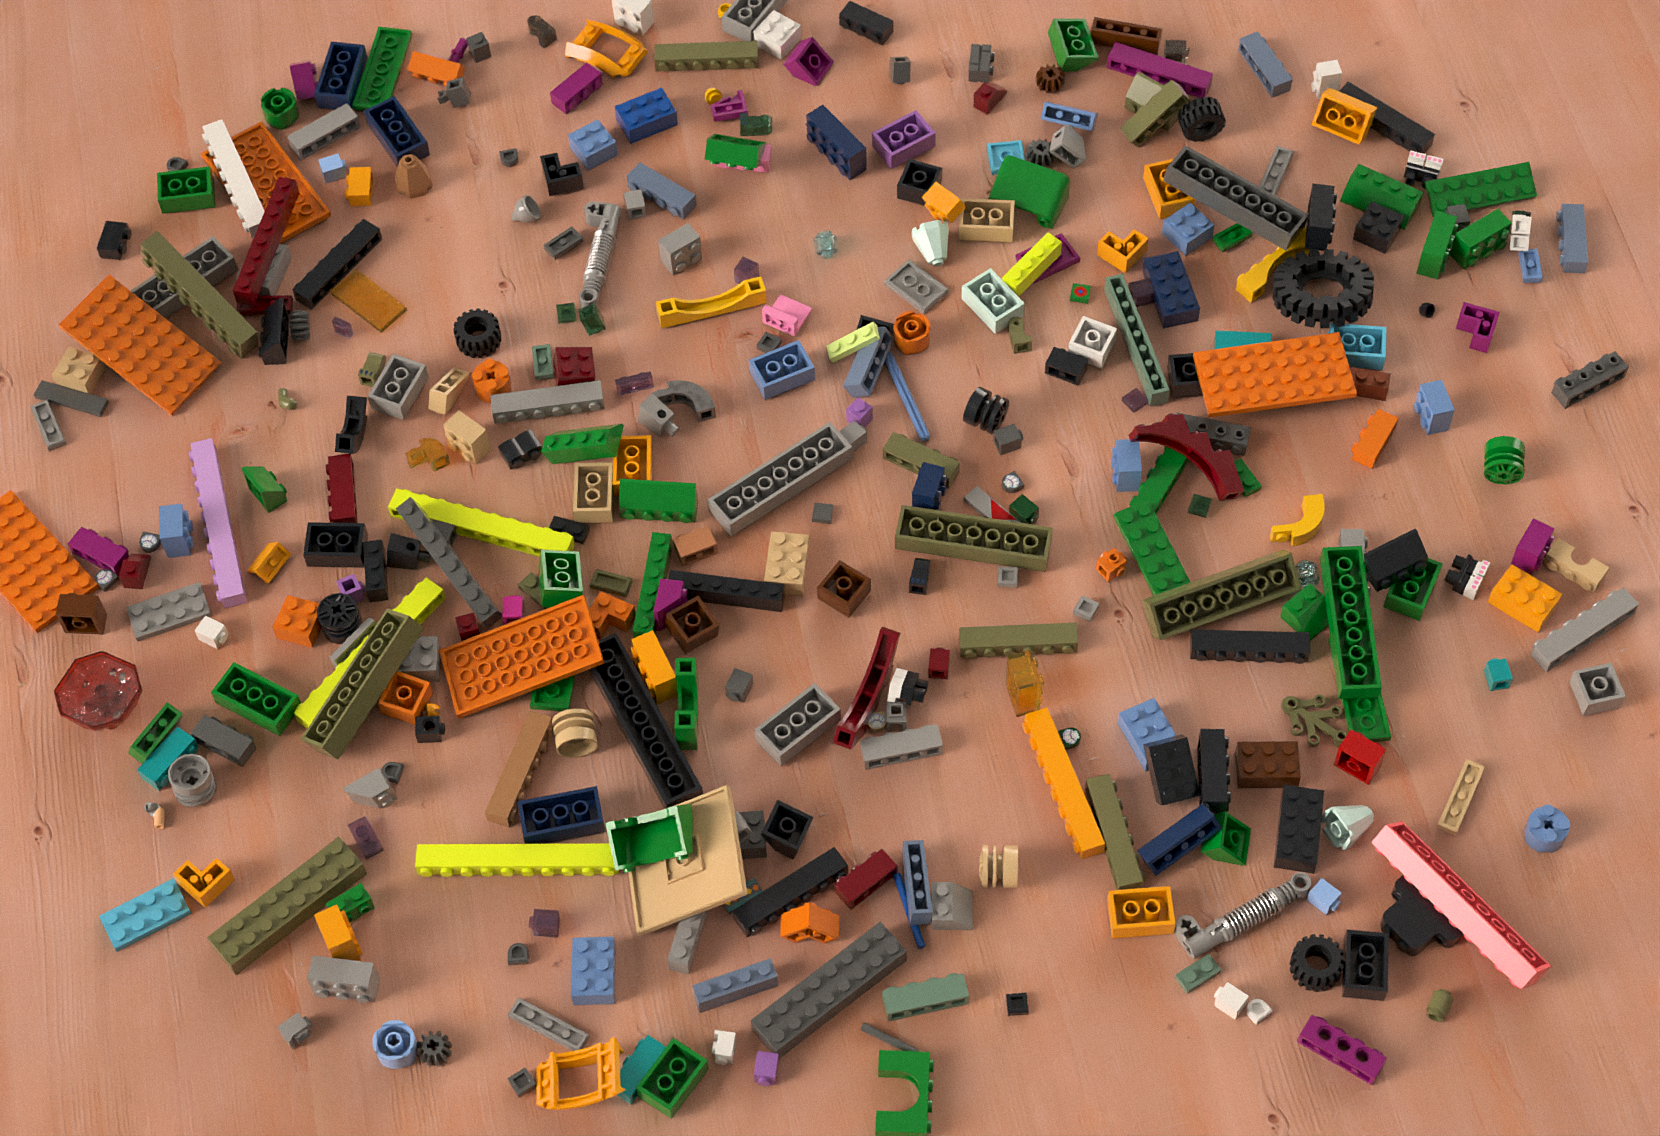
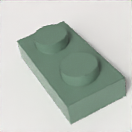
[532,344,554,380]
[1175,954,1221,994]

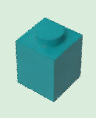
[1484,658,1513,691]

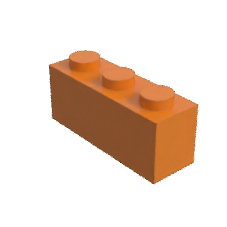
[407,51,466,86]
[1351,409,1399,469]

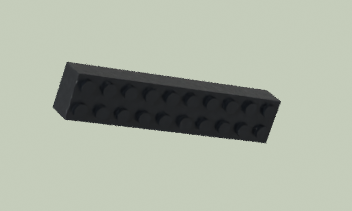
[588,633,703,809]

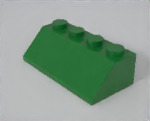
[1340,164,1423,230]
[541,423,624,464]
[619,479,698,523]

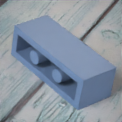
[1041,102,1098,131]

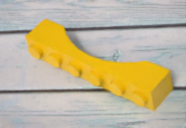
[1236,226,1321,303]
[656,276,767,328]

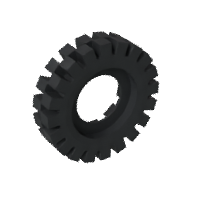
[1273,249,1374,328]

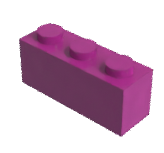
[550,63,603,114]
[68,526,129,576]

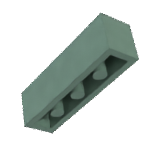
[882,973,969,1022]

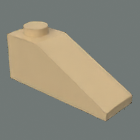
[428,367,470,414]

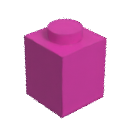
[502,595,524,625]

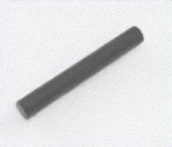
[860,1023,920,1051]

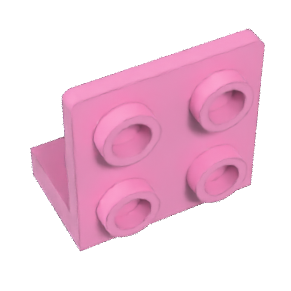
[762,295,812,336]

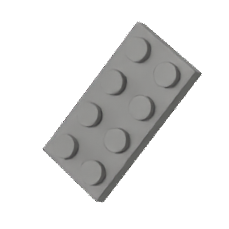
[126,582,212,642]

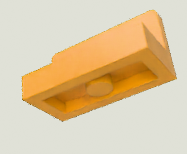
[246,542,291,583]

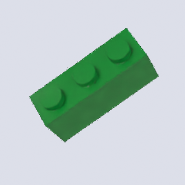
[128,702,183,764]

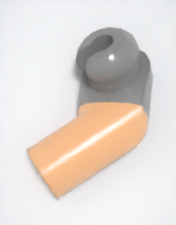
[144,802,165,829]

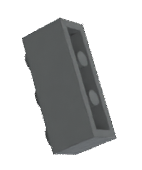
[191,715,256,767]

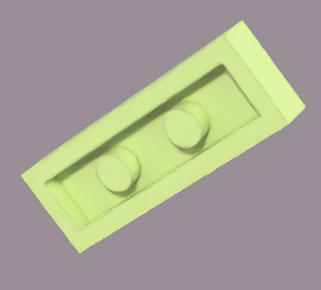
[827,322,880,363]

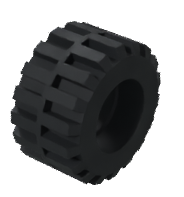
[1177,97,1226,142]
[453,308,502,358]
[1289,934,1345,992]

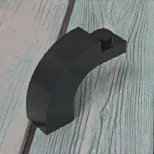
[335,395,367,454]

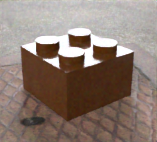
[817,560,871,618]
[56,593,107,635]
[664,596,720,654]

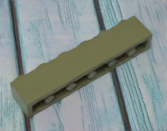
[654,41,759,72]
[959,622,1078,658]
[1085,774,1145,890]

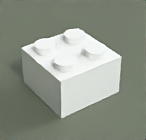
[612,0,654,36]
[753,10,802,60]
[1068,316,1117,369]

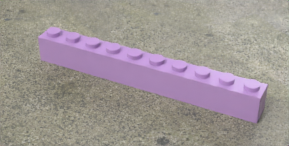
[188,438,247,608]

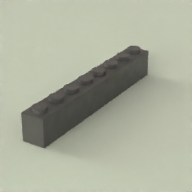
[396,497,502,628]

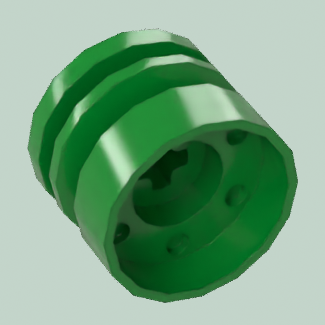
[1484,436,1525,485]

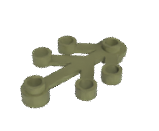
[1281,695,1348,748]

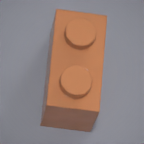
[673,526,718,567]

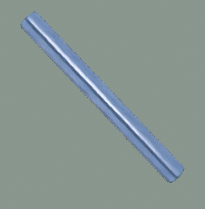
[884,351,930,442]

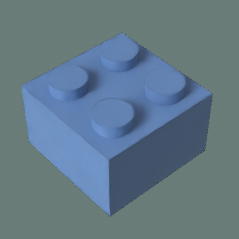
[568,119,618,171]
[1162,202,1214,256]
[1414,380,1455,435]
[1111,439,1142,492]
[159,504,194,558]

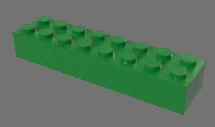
[1320,546,1382,699]

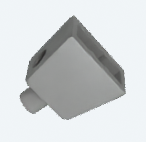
[1050,125,1086,169]
[638,393,679,437]

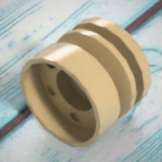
[552,708,598,758]
[979,845,1018,888]

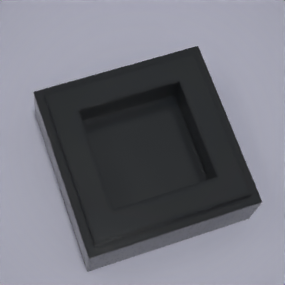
[1006,992,1029,1016]

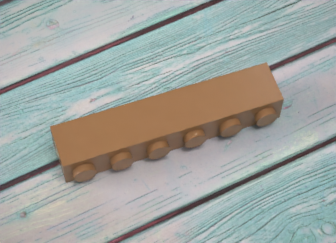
[485,710,554,828]

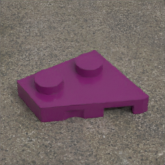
[711,89,748,122]

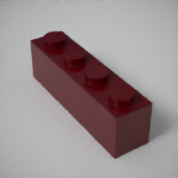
[325,454,358,523]

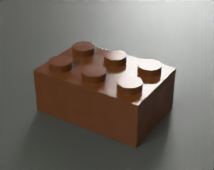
[1235,741,1301,788]

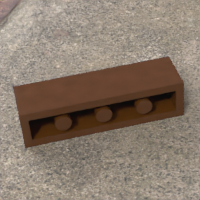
[1091,17,1162,55]

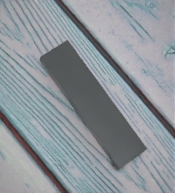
[33,380,109,417]

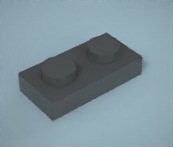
[543,227,583,260]

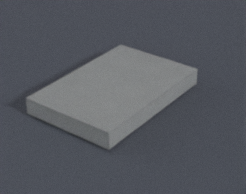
[884,260,949,314]

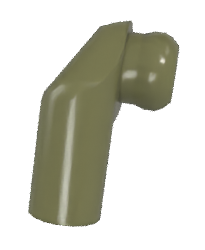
[278,388,298,410]

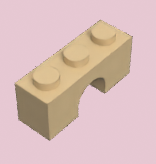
[1543,538,1609,593]

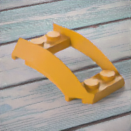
[565,19,647,79]
[536,1037,625,1110]

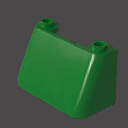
[988,155,1070,229]
[605,804,693,873]

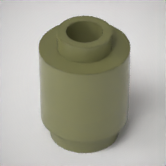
[1426,989,1453,1022]

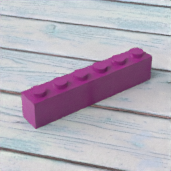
[1107,42,1213,98]

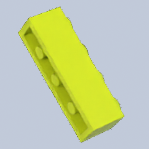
[1002,233,1062,297]

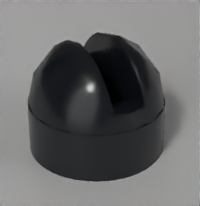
[1419,302,1435,318]

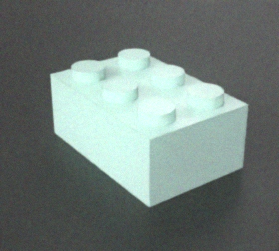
[962,268,1025,334]

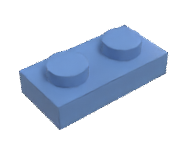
[1518,249,1543,283]

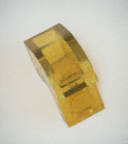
[405,438,450,472]

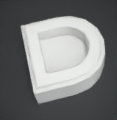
[1247,999,1273,1025]

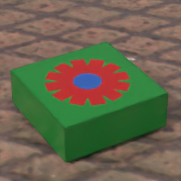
[1070,283,1091,304]

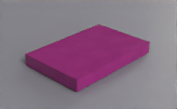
[1015,233,1080,284]

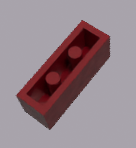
[835,849,898,910]

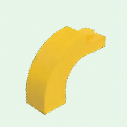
[1270,494,1325,547]

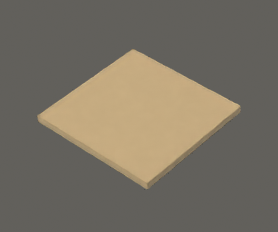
[629,785,748,936]

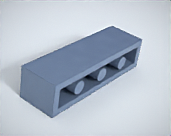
[1238,31,1293,98]
[627,162,697,220]
[1556,204,1588,273]
[843,327,894,397]
[901,840,933,925]
[692,958,779,1013]

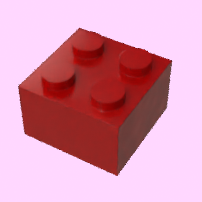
[1334,730,1386,785]

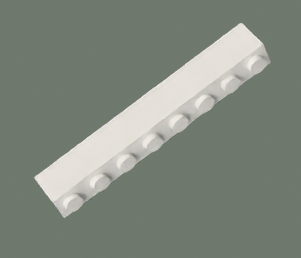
[202,119,265,238]

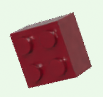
[553,347,596,386]

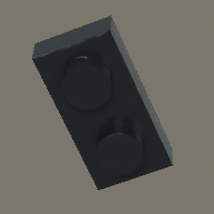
[549,516,590,545]

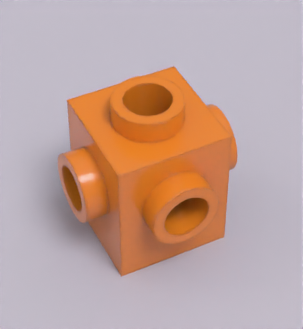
[1096,548,1127,582]

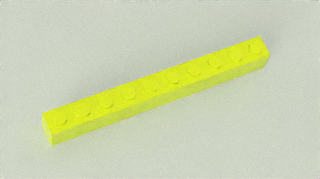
[388,488,575,557]
[294,577,446,729]
[415,843,620,877]

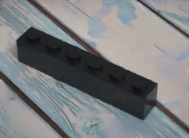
[1339,81,1435,154]
[292,218,382,310]
[668,570,785,612]
[1190,629,1310,664]
[732,847,848,937]

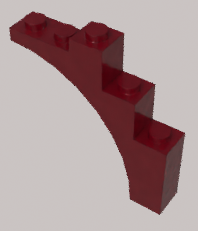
[1128,413,1244,501]
[833,627,901,750]

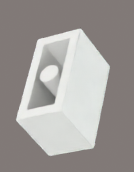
[1311,60,1342,99]

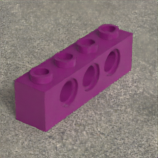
[1297,1015,1387,1085]

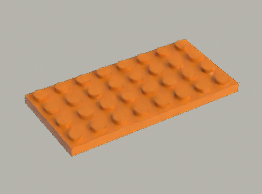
[200,121,331,244]
[59,274,221,416]
[1193,332,1357,418]
[0,490,100,633]
[439,595,604,719]

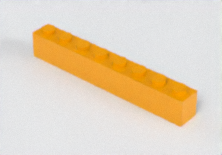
[1022,708,1105,860]

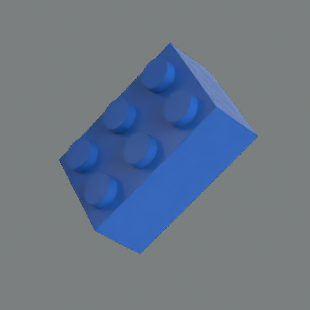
[614,87,678,144]

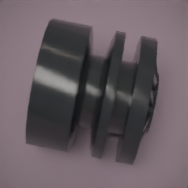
[963,387,1009,435]
[317,593,362,644]

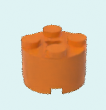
[893,311,930,355]
[472,358,511,403]

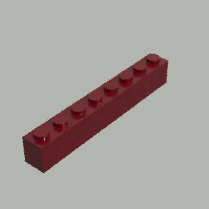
[232,177,300,306]

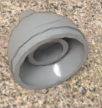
[511,195,541,223]

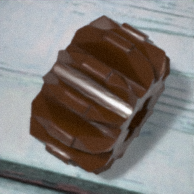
[1036,64,1065,94]

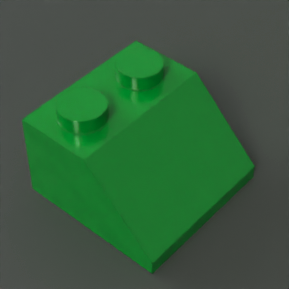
[241,466,287,513]
[1280,584,1329,640]
[1201,811,1251,866]

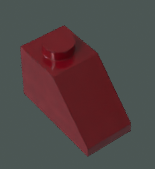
[973,82,1007,115]
[119,553,151,590]

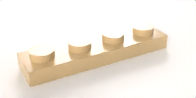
[1437,759,1485,836]

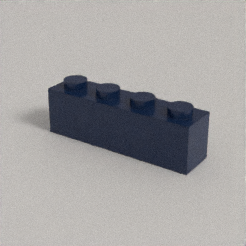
[1137,804,1222,876]

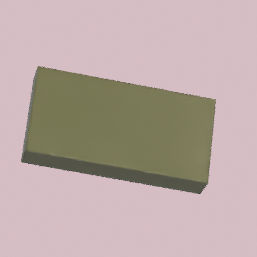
[590,569,633,597]

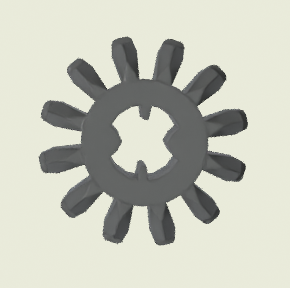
[1026,139,1056,167]
[289,310,310,341]
[416,1030,452,1067]

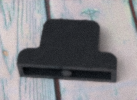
[1380,875,1462,956]

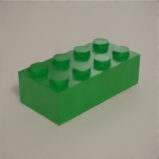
[211,662,301,737]

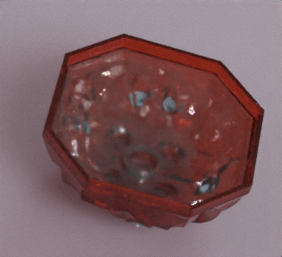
[54,651,143,732]

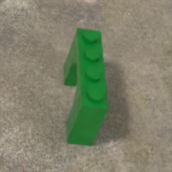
[675,658,699,750]
[875,1050,934,1136]

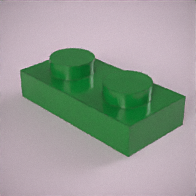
[1212,223,1252,253]
[1234,458,1262,497]

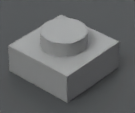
[998,566,1018,588]
[1073,595,1099,622]

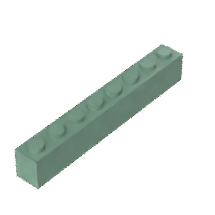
[1104,274,1170,407]

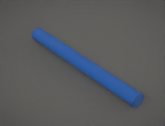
[893,873,926,949]

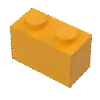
[345,167,374,206]

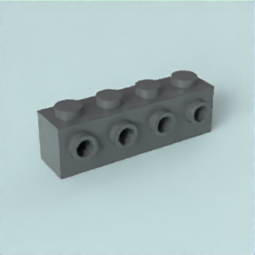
[1551,351,1629,409]
[1176,413,1251,455]

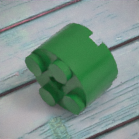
[261,88,299,130]

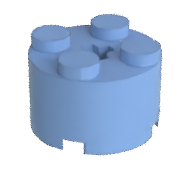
[1524,804,1570,853]

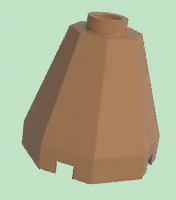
[395,154,433,199]

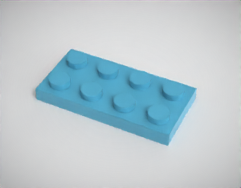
[99,878,191,952]

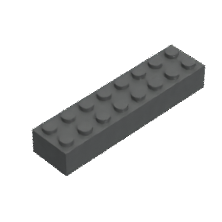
[1164,145,1309,251]
[750,921,907,1059]

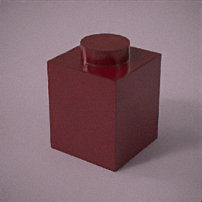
[455,612,480,641]
[928,647,950,680]

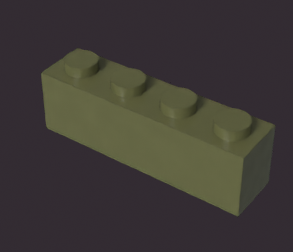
[1120,80,1191,147]
[883,432,960,489]

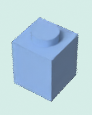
[318,154,347,183]
[1307,878,1341,915]

